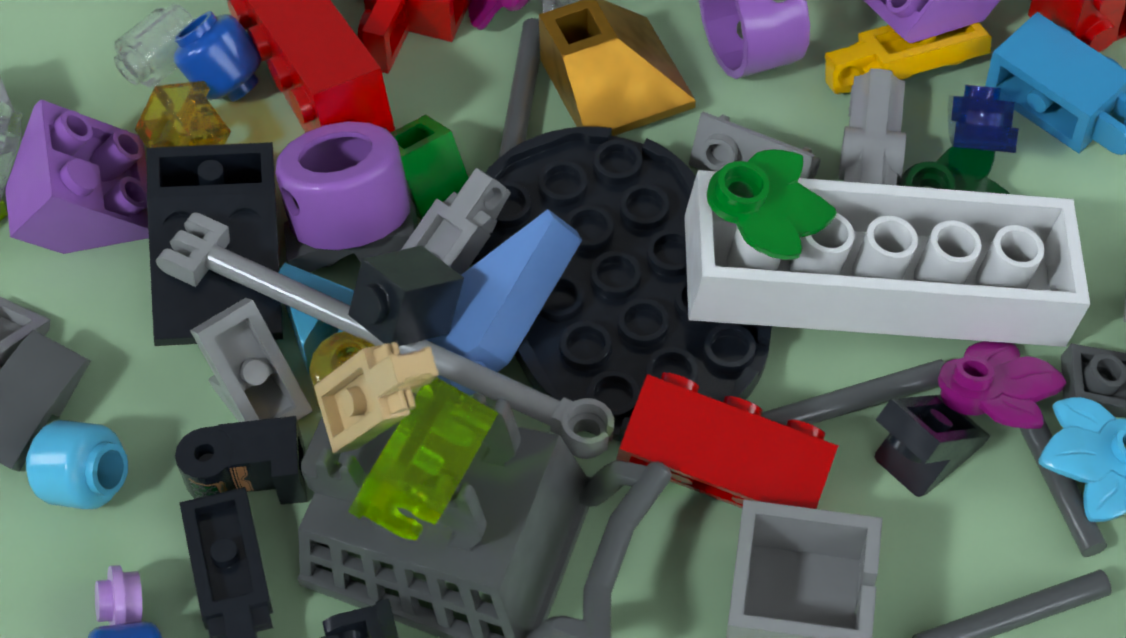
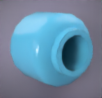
[26,420,128,509]

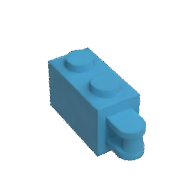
[984,12,1126,155]

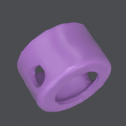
[699,0,810,79]
[275,121,411,250]

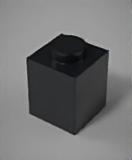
[348,245,464,347]

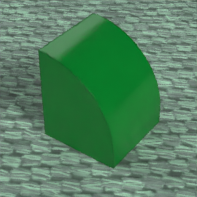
[391,114,468,220]

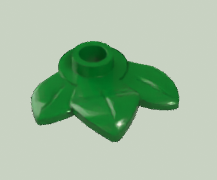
[706,149,837,260]

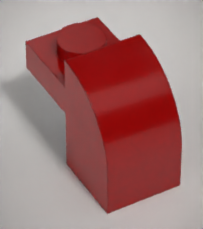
[358,0,471,74]

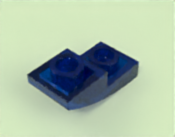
[948,85,1019,153]

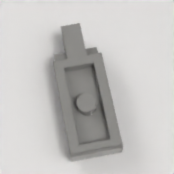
[401,168,511,275]

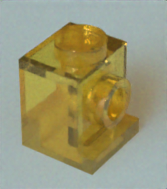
[134,81,231,148]

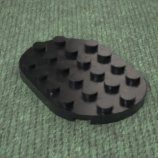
[469,127,772,441]

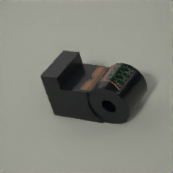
[175,416,307,505]

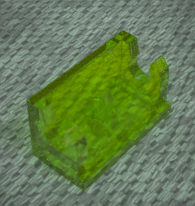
[348,377,498,540]

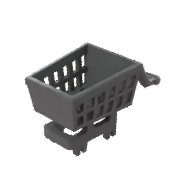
[298,393,672,638]

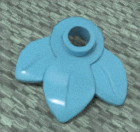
[1038,397,1126,522]

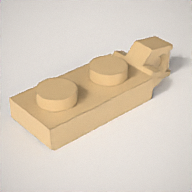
[314,342,439,454]

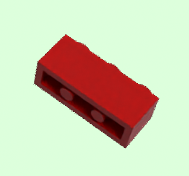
[616,372,839,509]

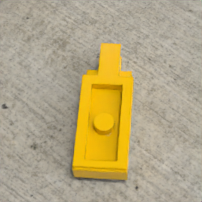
[825,23,991,94]

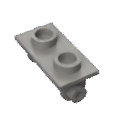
[688,112,821,179]

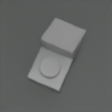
[190,298,313,422]

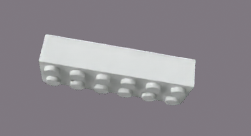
[685,170,1090,347]

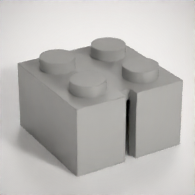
[726,500,883,638]

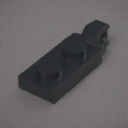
[179,487,273,638]

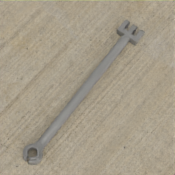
[156,213,614,459]

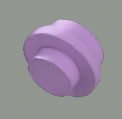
[95,565,142,625]

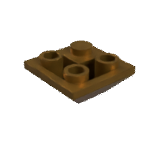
[539,0,696,136]

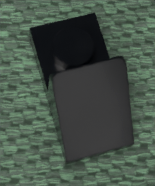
[874,395,990,497]

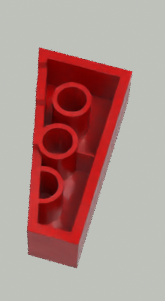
[227,0,395,133]

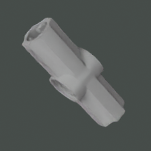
[838,68,906,186]

